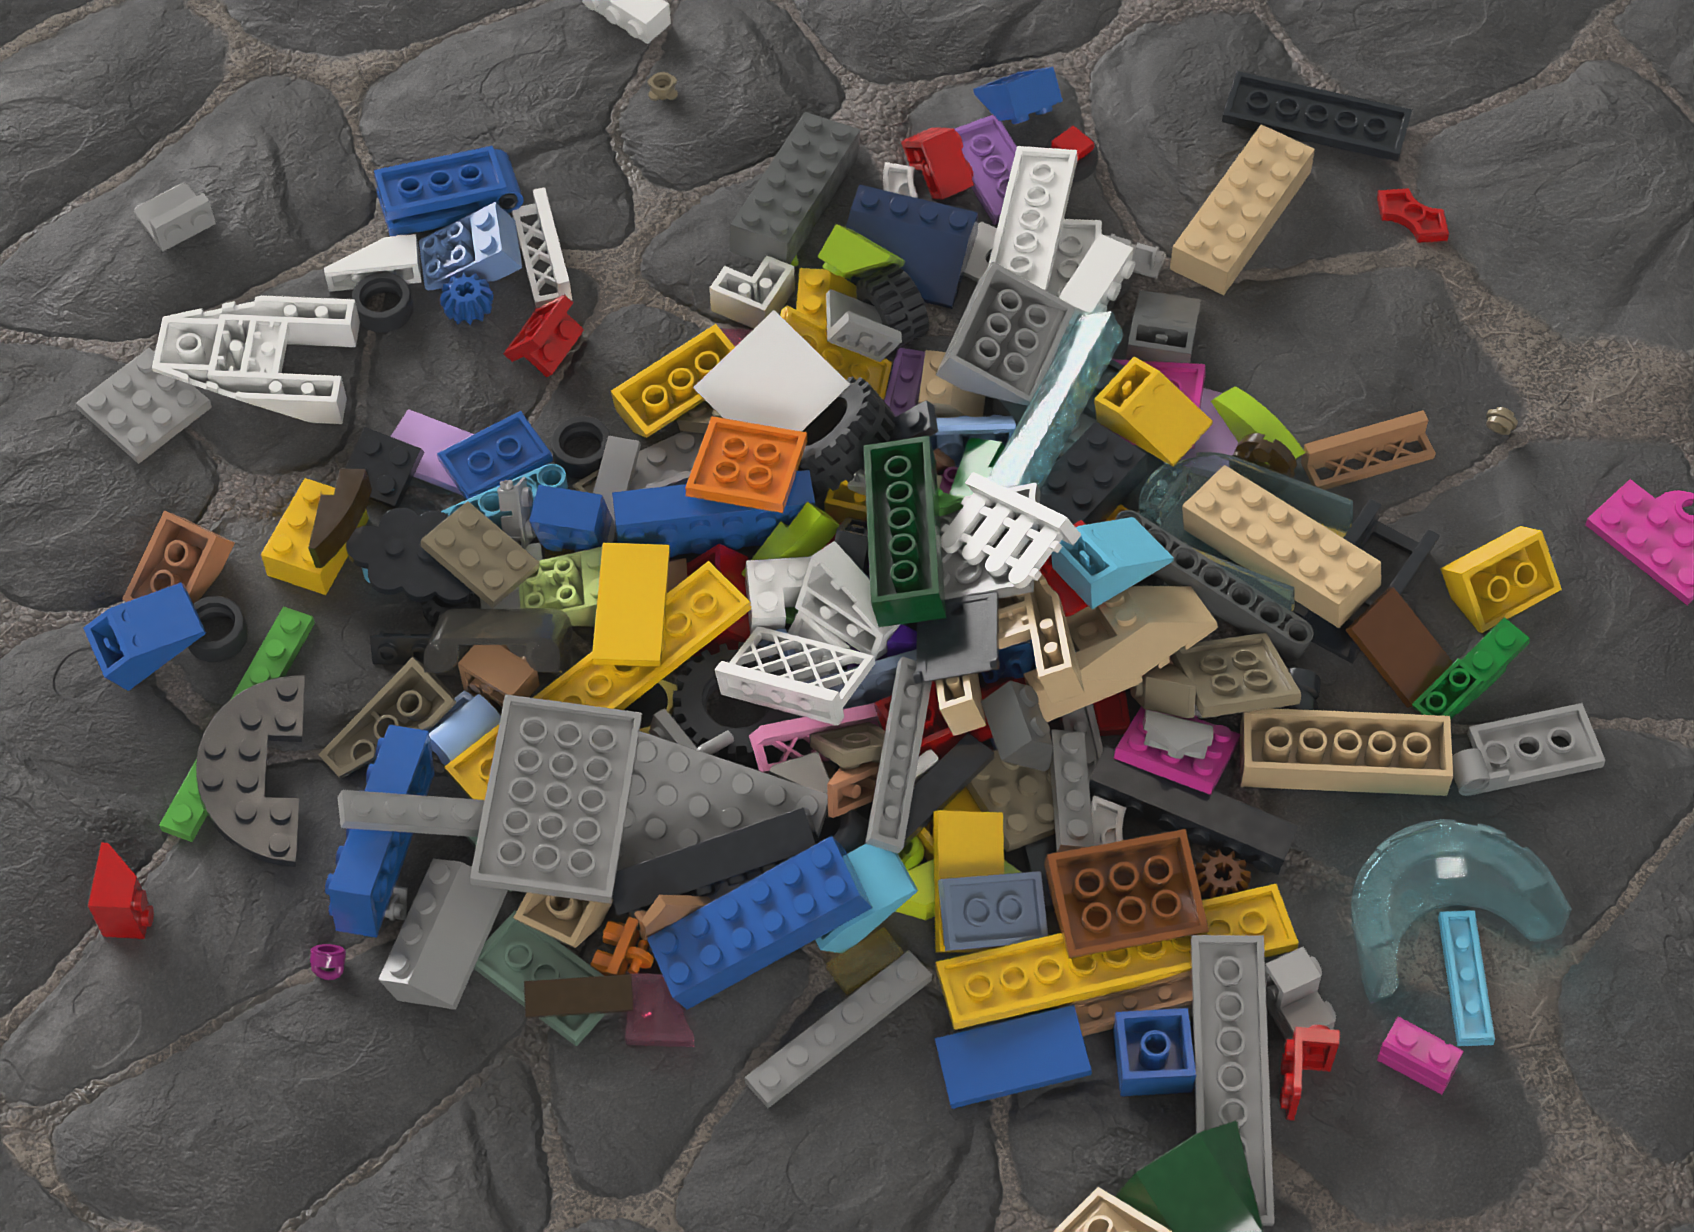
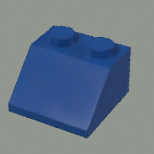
[973,67,1063,124]

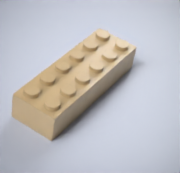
[1170,125,1315,295]
[1182,465,1381,628]
[1240,708,1453,796]

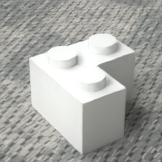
[709,255,795,328]
[745,557,811,635]

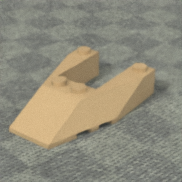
[936,572,1085,736]
[1023,586,1218,722]

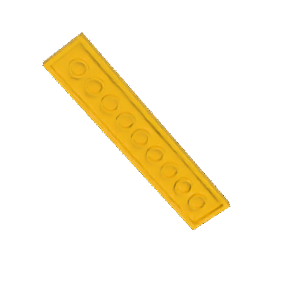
[444,561,752,800]
[936,884,1299,1030]

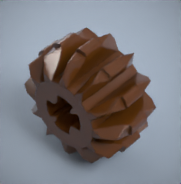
[1194,849,1252,899]

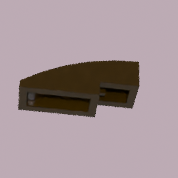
[308,469,372,568]

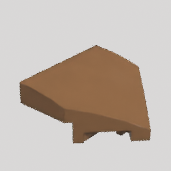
[634,895,712,941]

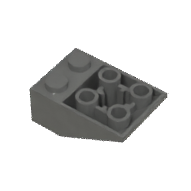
[1126,290,1201,363]

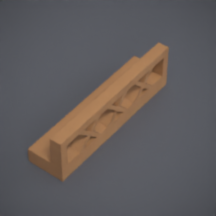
[1301,410,1436,492]

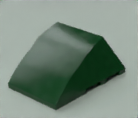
[1115,1120,1264,1232]

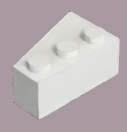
[795,541,903,660]

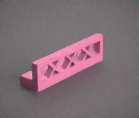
[749,703,879,773]

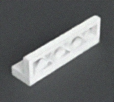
[512,187,572,308]

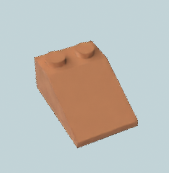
[122,511,235,604]

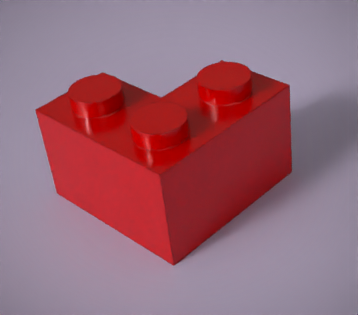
[901,128,975,199]

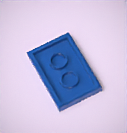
[437,411,553,500]

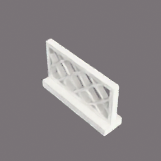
[715,626,875,726]

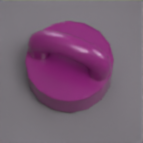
[310,944,346,980]

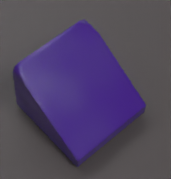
[887,624,917,657]

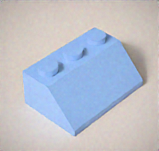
[929,415,1016,467]

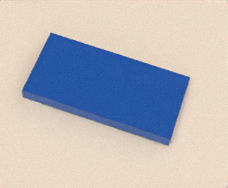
[935,1005,1092,1109]

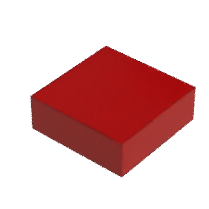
[1051,125,1094,161]

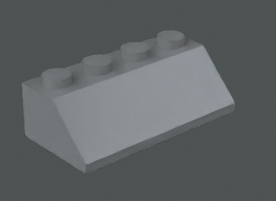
[378,858,508,1009]

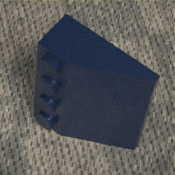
[845,184,978,309]

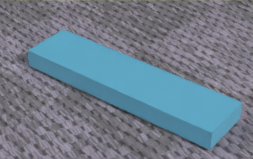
[1438,910,1495,1046]

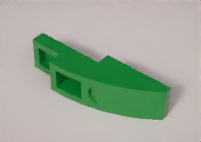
[1412,617,1530,719]

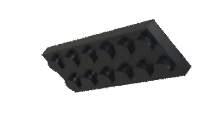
[1222,71,1412,162]

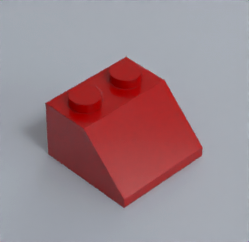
[88,843,154,939]

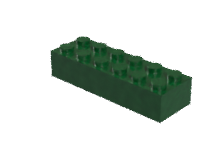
[864,436,946,627]

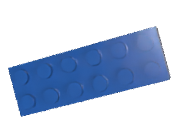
[612,470,815,558]
[325,725,435,938]
[647,836,872,1010]

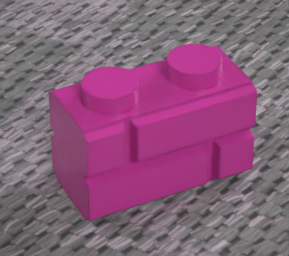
[1377,1017,1464,1095]

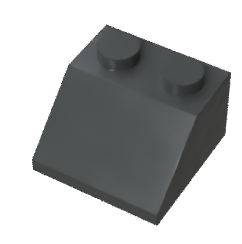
[981,681,1054,771]

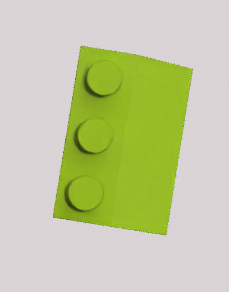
[818,224,906,279]

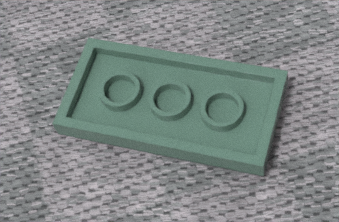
[474,910,606,1047]

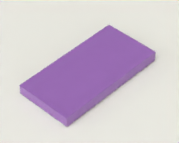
[955,115,1017,225]

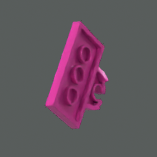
[1586,479,1694,605]

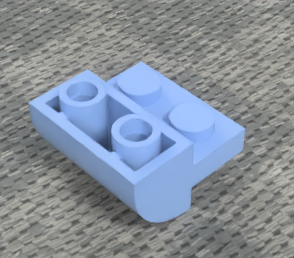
[427,690,501,766]

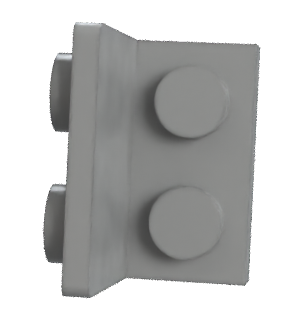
[826,289,902,362]

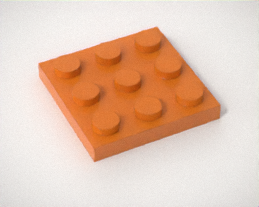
[685,416,807,513]

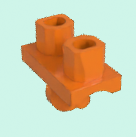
[591,917,654,976]

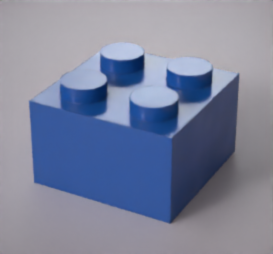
[529,485,612,552]
[1113,1008,1196,1096]

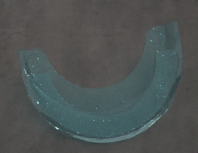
[1351,819,1572,1004]

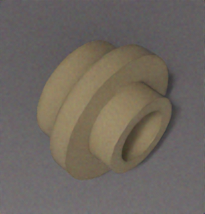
[1486,407,1518,435]

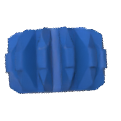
[440,272,494,326]

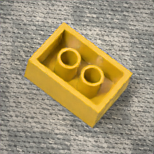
[261,478,369,595]

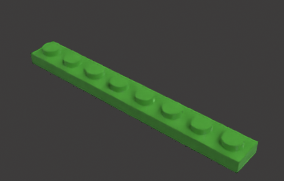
[159,606,315,842]

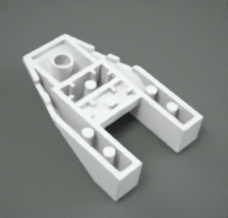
[152,296,360,424]

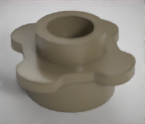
[648,72,678,101]

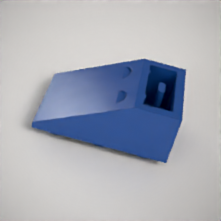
[83,583,206,691]

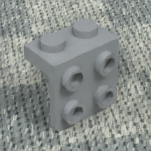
[134,183,216,252]

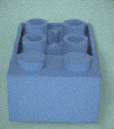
[419,202,522,291]

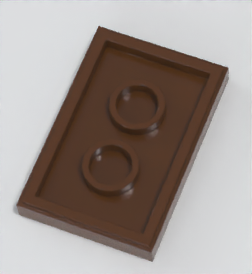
[1346,587,1453,708]

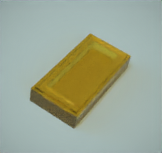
[826,927,904,995]

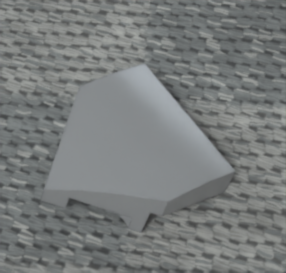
[1143,710,1213,759]

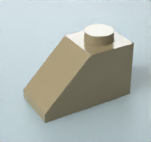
[1130,664,1196,718]

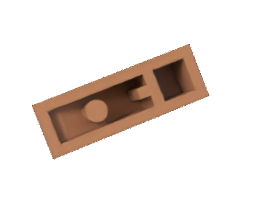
[827,761,880,818]

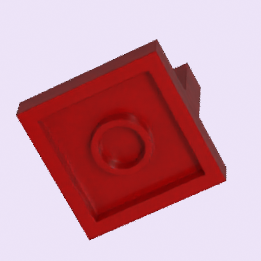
[503,294,584,377]

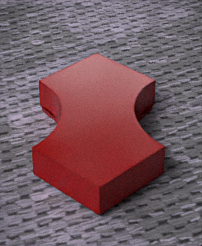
[1377,188,1449,243]

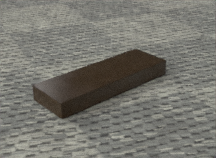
[524,974,634,1019]

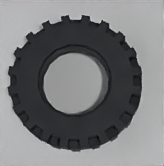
[797,377,895,496]
[672,642,803,770]

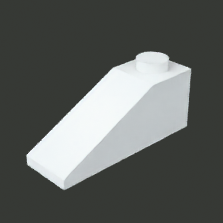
[324,234,421,292]

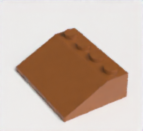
[1044,829,1209,959]

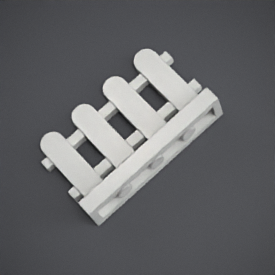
[941,472,1081,589]

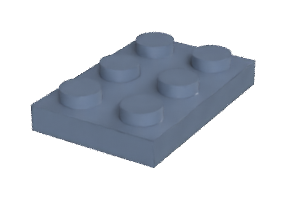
[938,871,1048,951]

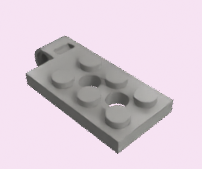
[1452,703,1606,796]

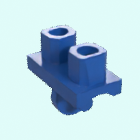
[981,639,1037,683]

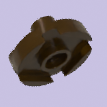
[1230,433,1297,491]

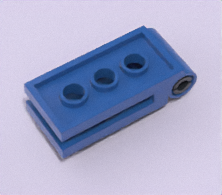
[374,146,523,237]

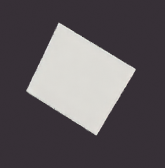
[693,310,851,432]

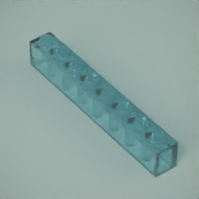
[988,312,1123,489]

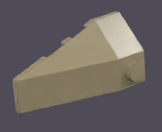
[318,657,457,779]

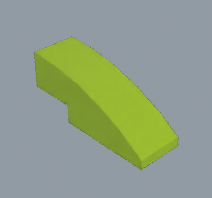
[1211,386,1305,465]
[741,501,840,577]

